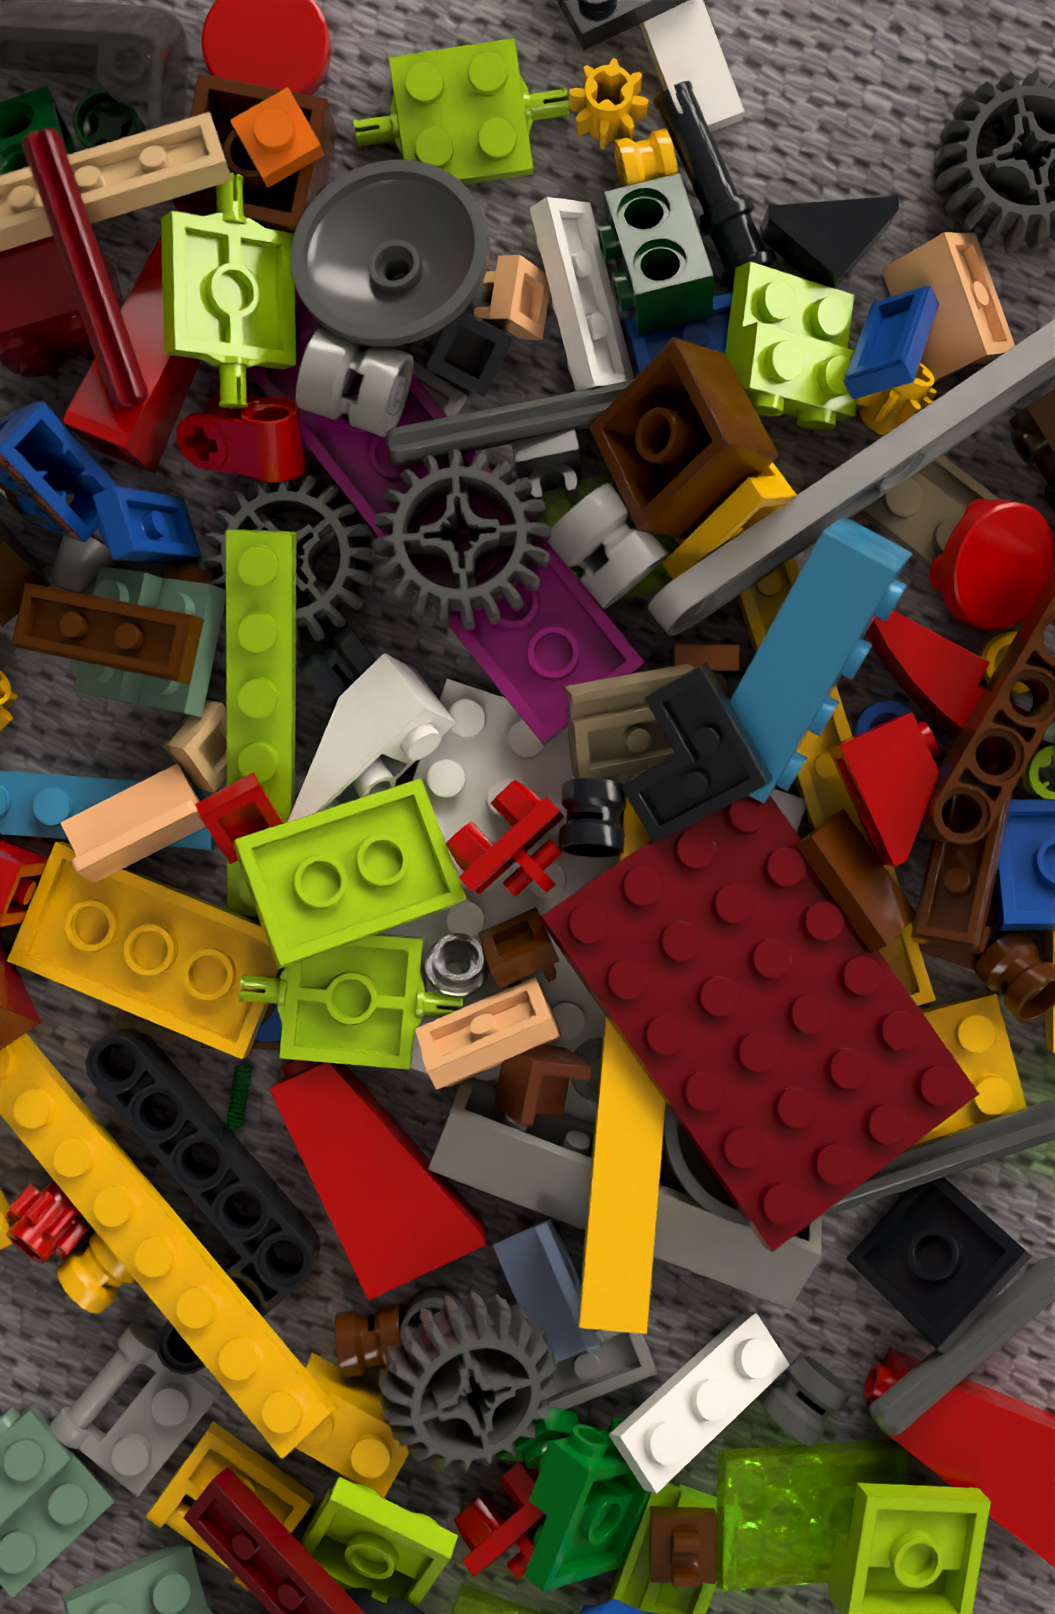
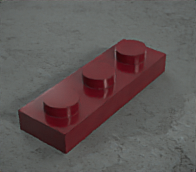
[183,1466,365,1614]

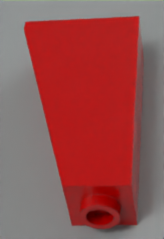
[62,236,201,474]
[269,1059,487,1300]
[863,1347,1055,1568]

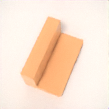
[882,232,1015,384]
[61,763,206,883]
[415,977,562,1090]

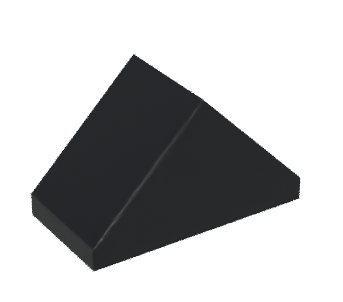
[760,195,899,289]

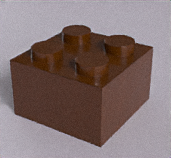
[172,73,337,233]
[589,337,779,539]

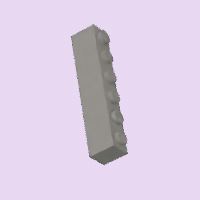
[428,1077,822,1309]

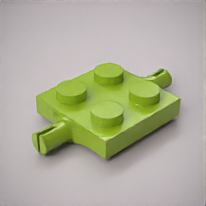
[353,38,570,185]
[161,173,296,409]
[239,933,463,1070]

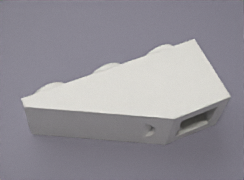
[288,653,456,822]

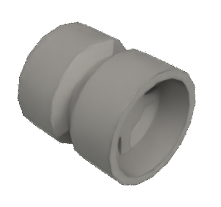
[296,326,414,438]
[547,483,668,609]

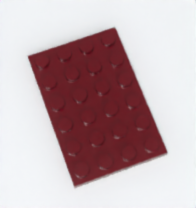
[538,795,979,1252]

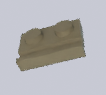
[859,455,1001,568]
[564,663,694,779]

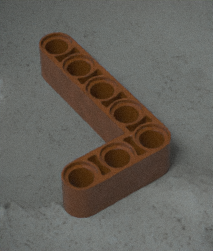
[921,570,1055,844]

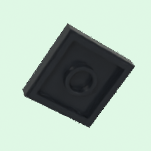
[846,1177,1032,1354]

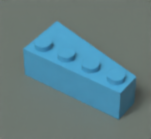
[730,516,912,803]

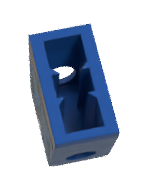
[0,402,119,542]

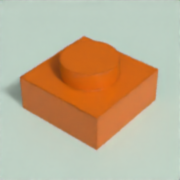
[230,87,324,188]

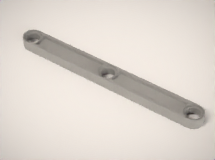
[648,319,1055,636]

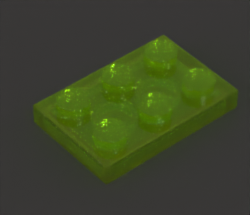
[716,1439,909,1591]

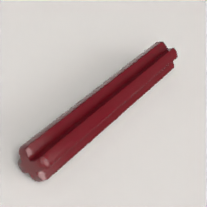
[22,129,149,409]

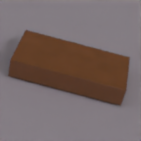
[796,808,916,953]

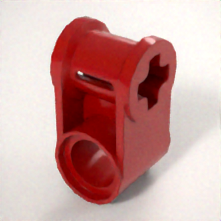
[176,392,306,483]

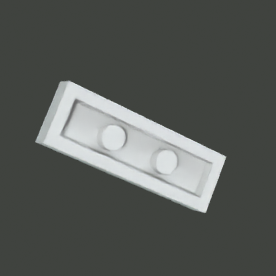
[530,197,634,391]
[609,1312,790,1493]

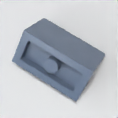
[493,1218,605,1363]

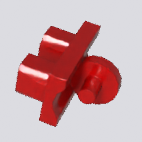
[446,780,564,897]
[454,1462,547,1579]

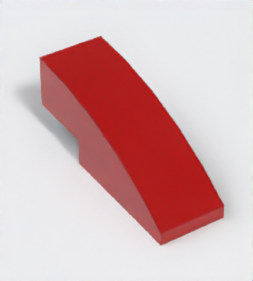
[866,611,1029,762]

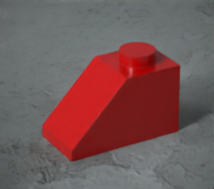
[828,712,940,867]

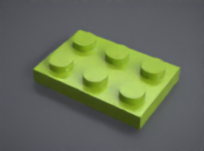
[233,778,467,969]

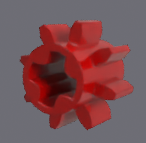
[6,1182,88,1264]

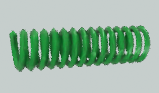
[225,1065,253,1131]

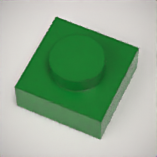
[496,1407,580,1469]

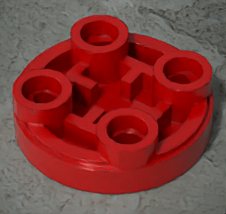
[202,0,331,96]
[929,499,1055,632]

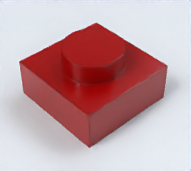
[195,772,284,865]

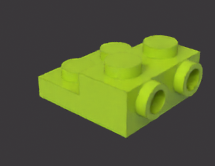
[725,262,857,430]
[300,1476,458,1607]
[827,1483,991,1614]

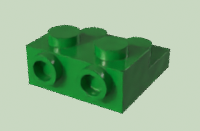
[524,1417,651,1592]

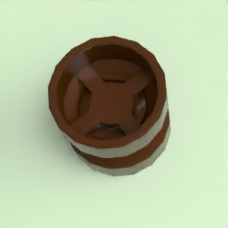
[975,932,1055,1023]
[335,1303,404,1379]

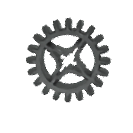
[933,69,1055,254]
[372,449,551,630]
[202,475,377,647]
[379,1291,557,1474]

